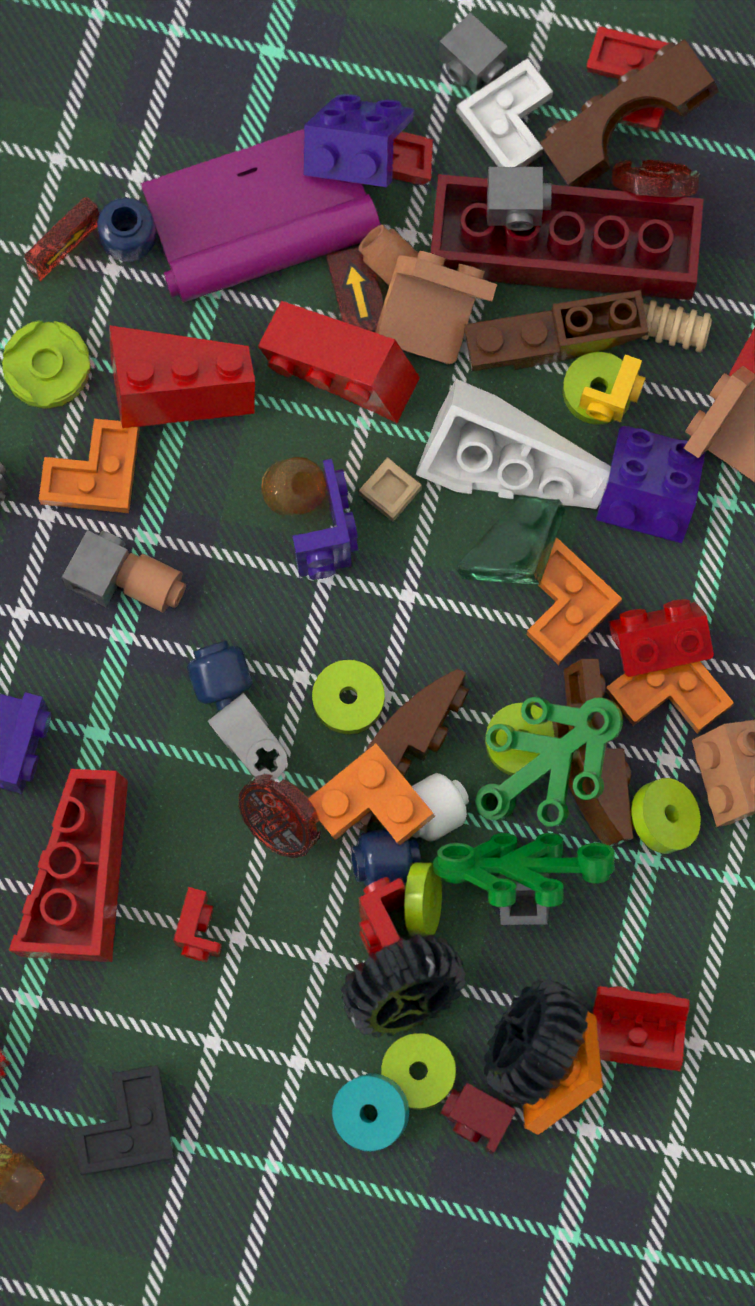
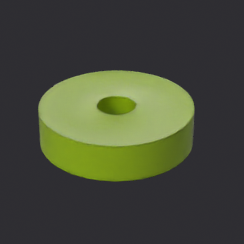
[563,352,632,425]
[312,660,385,734]
[485,703,554,776]
[631,778,701,854]
[404,862,442,937]
[381,1033,456,1110]

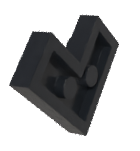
[73,1065,175,1176]

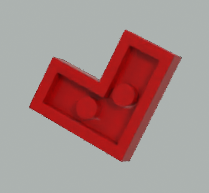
[586,26,669,133]

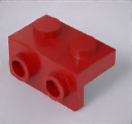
[609,599,714,677]
[359,878,405,954]
[592,986,690,1071]

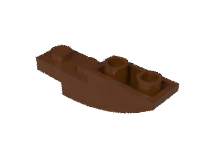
[464,290,649,371]
[552,659,634,847]
[353,669,470,832]

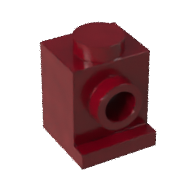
[440,1083,516,1154]

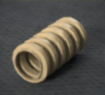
[642,298,712,353]

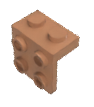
[375,251,497,364]
[684,366,755,482]
[692,720,755,827]

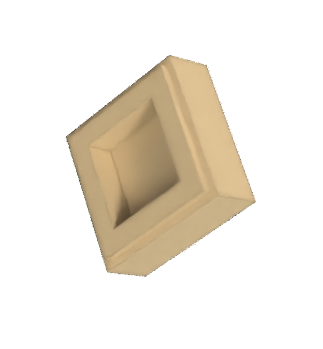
[359,457,422,522]

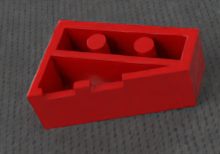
[258,301,420,423]
[109,325,255,428]

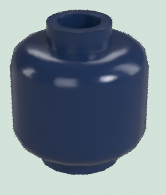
[97,197,157,262]
[187,640,253,710]
[351,828,421,887]

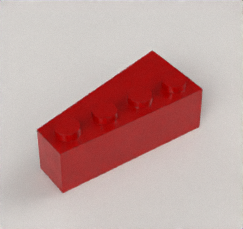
[9,769,128,962]

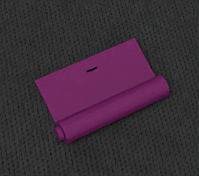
[141,129,381,303]

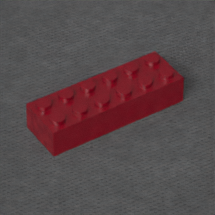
[430,174,704,300]

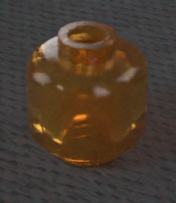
[261,456,326,516]

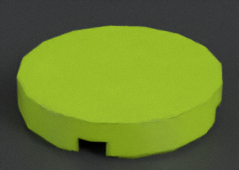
[2,321,91,409]

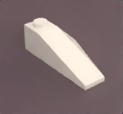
[416,379,611,509]

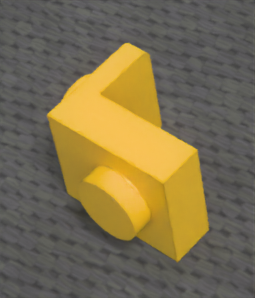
[579,355,646,422]

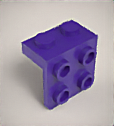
[304,94,414,187]
[596,426,705,543]
[293,458,358,580]
[0,692,51,794]

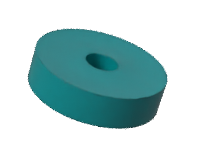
[332,1074,409,1151]

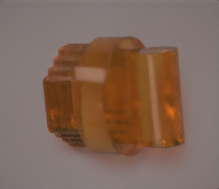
[0,1143,45,1211]

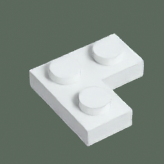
[457,58,553,167]

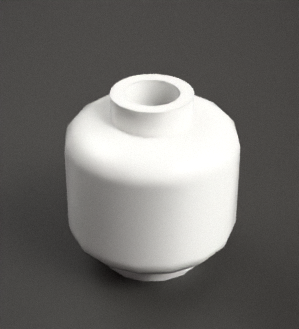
[412,773,469,841]

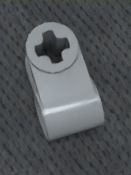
[208,693,287,781]

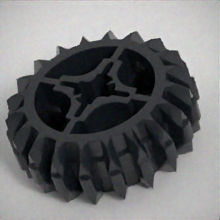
[340,934,466,1037]
[484,979,588,1105]

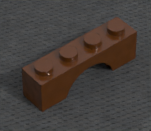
[539,39,719,188]

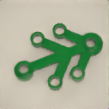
[475,697,623,827]
[433,833,615,907]

